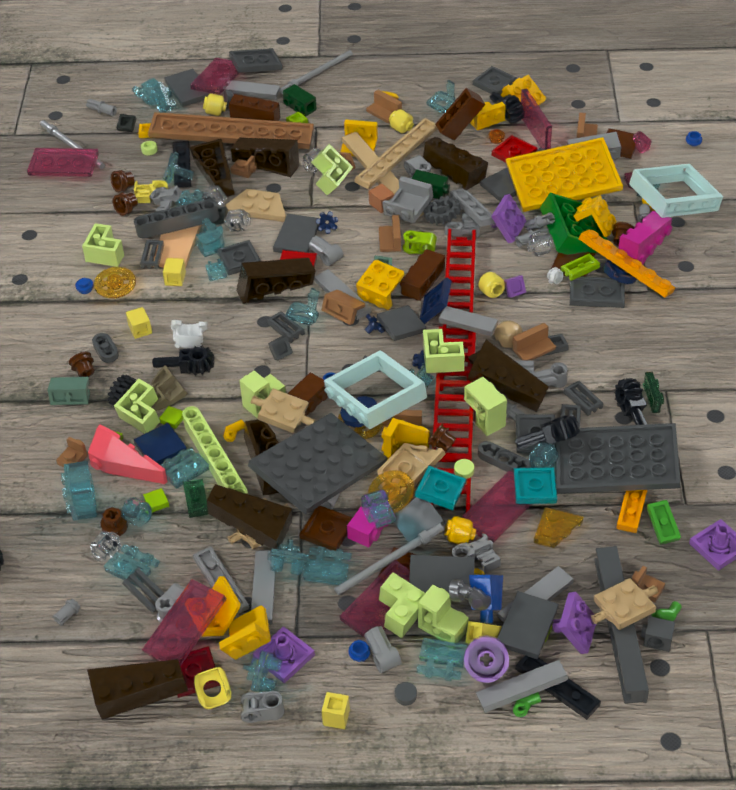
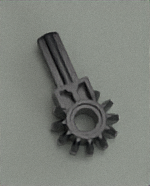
[489,92,525,124]
[152,345,215,376]
[614,378,647,425]
[515,415,580,449]

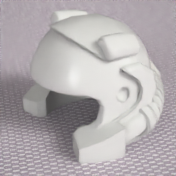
[171,320,208,349]

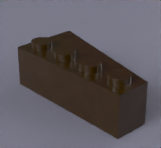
[231,137,299,178]
[423,137,488,190]
[190,139,235,199]
[236,258,316,304]
[467,339,549,412]
[244,419,279,496]
[207,484,292,554]
[87,659,188,720]

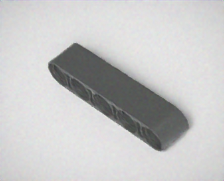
[134,199,219,239]

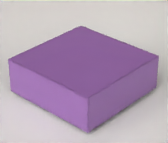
[504,275,526,298]

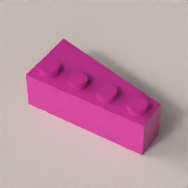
[619,211,673,265]

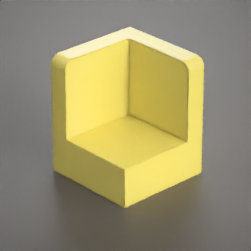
[163,258,186,286]
[126,307,152,339]
[465,621,502,643]
[321,692,350,729]

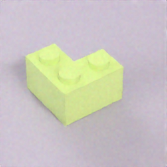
[311,144,353,195]
[82,223,124,267]
[423,329,465,373]
[239,371,286,418]
[464,377,507,436]
[114,379,160,434]
[379,572,425,638]
[418,585,469,648]

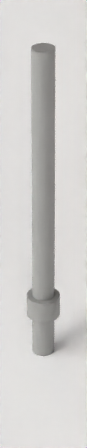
[279,50,353,94]
[40,120,105,169]
[334,523,444,595]

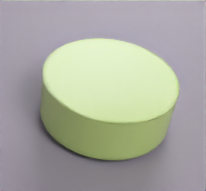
[141,141,158,155]
[454,459,474,479]

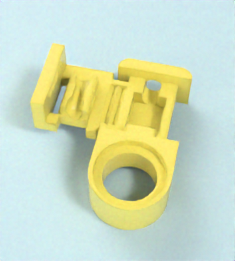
[134,180,168,203]

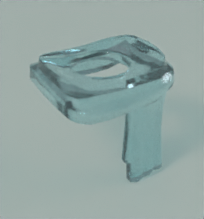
[426,80,456,113]
[163,152,194,183]
[286,288,320,325]

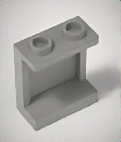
[382,176,433,223]

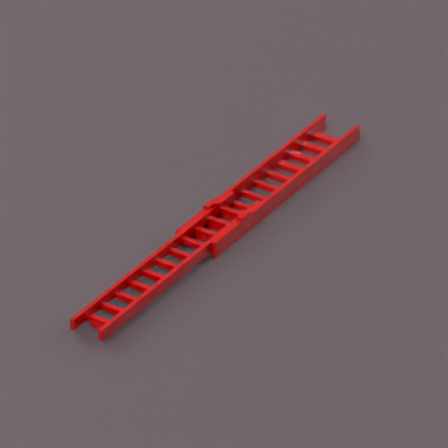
[431,229,476,514]

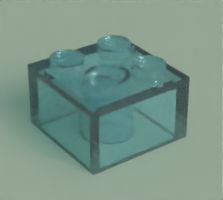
[61,461,97,521]

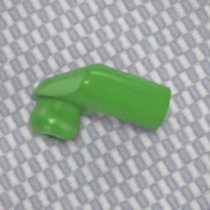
[651,601,682,621]
[513,692,542,717]

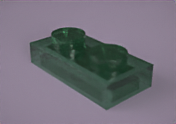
[643,371,664,413]
[183,479,209,518]

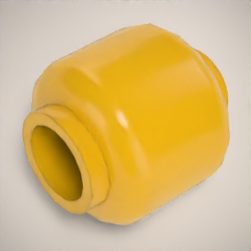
[444,516,476,544]

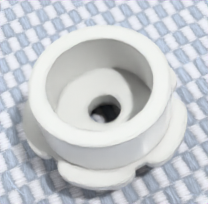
[547,267,564,284]

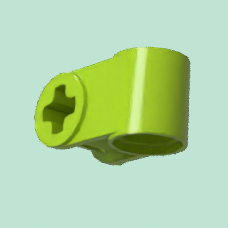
[403,230,437,254]

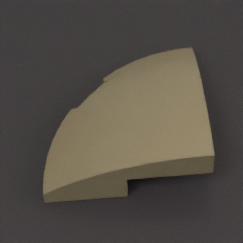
[151,365,188,411]

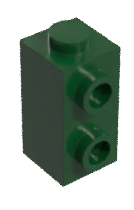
[283,84,317,117]
[412,169,450,199]

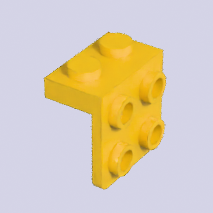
[501,75,546,114]
[470,102,506,131]
[341,119,378,157]
[573,195,616,238]
[356,260,404,310]
[381,418,430,460]
[185,576,240,637]
[219,605,271,660]

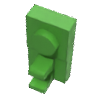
[647,500,681,545]

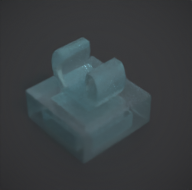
[205,259,227,281]

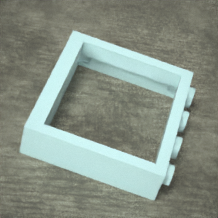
[629,164,723,218]
[324,350,427,429]

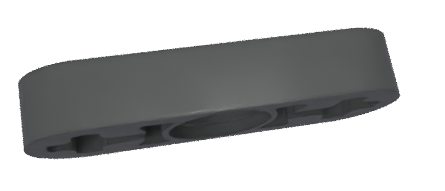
[478,441,530,475]

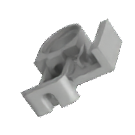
[150,185,182,212]
[445,212,480,237]
[452,534,501,573]

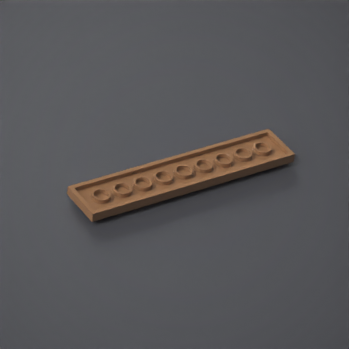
[148,112,314,149]

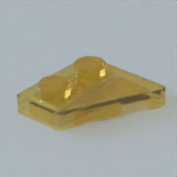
[534,507,583,548]

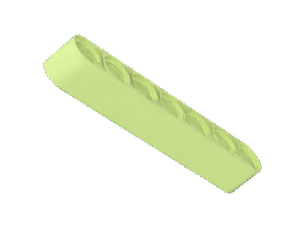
[182,406,248,494]

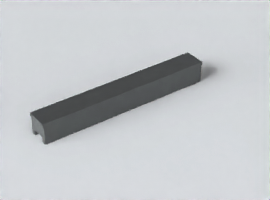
[594,546,649,704]

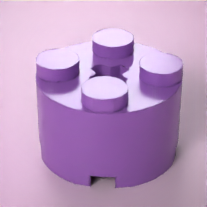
[464,635,509,683]

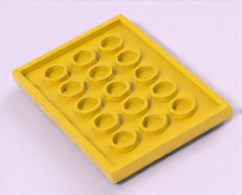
[506,137,623,212]

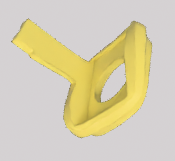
[194,667,232,709]

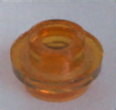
[489,129,505,144]

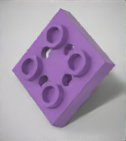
[491,194,526,243]
[689,519,736,571]
[552,592,596,654]
[253,626,315,683]

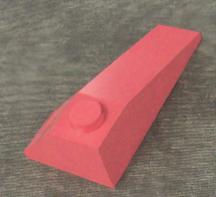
[88,424,168,484]

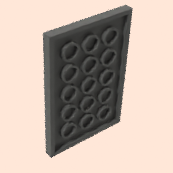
[248,413,388,515]
[556,423,681,494]

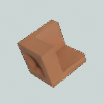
[369,184,394,213]

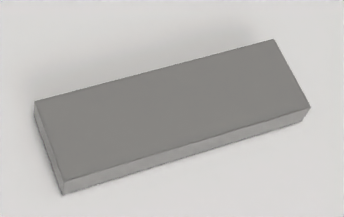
[439,306,498,337]

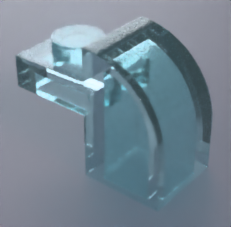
[196,218,224,258]
[361,489,396,528]

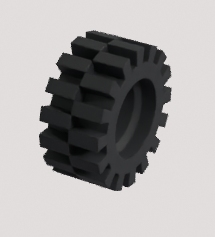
[108,374,137,407]

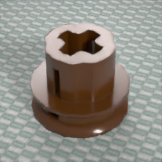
[111,170,135,192]
[113,193,138,216]
[612,222,635,247]
[68,351,95,377]
[427,424,456,453]
[100,507,128,538]

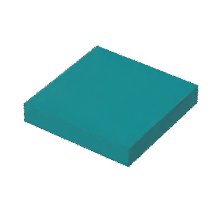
[414,466,467,510]
[514,468,557,504]

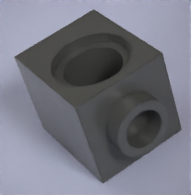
[641,616,675,652]

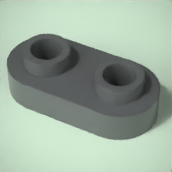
[92,333,119,363]

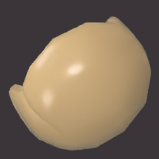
[494,321,523,348]

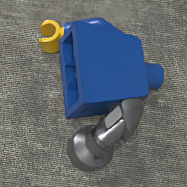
[449,568,503,623]

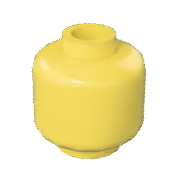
[203,94,227,116]
[389,109,414,134]
[478,272,505,298]

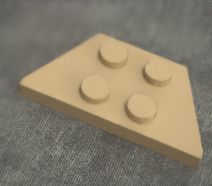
[223,189,286,222]
[377,443,446,508]

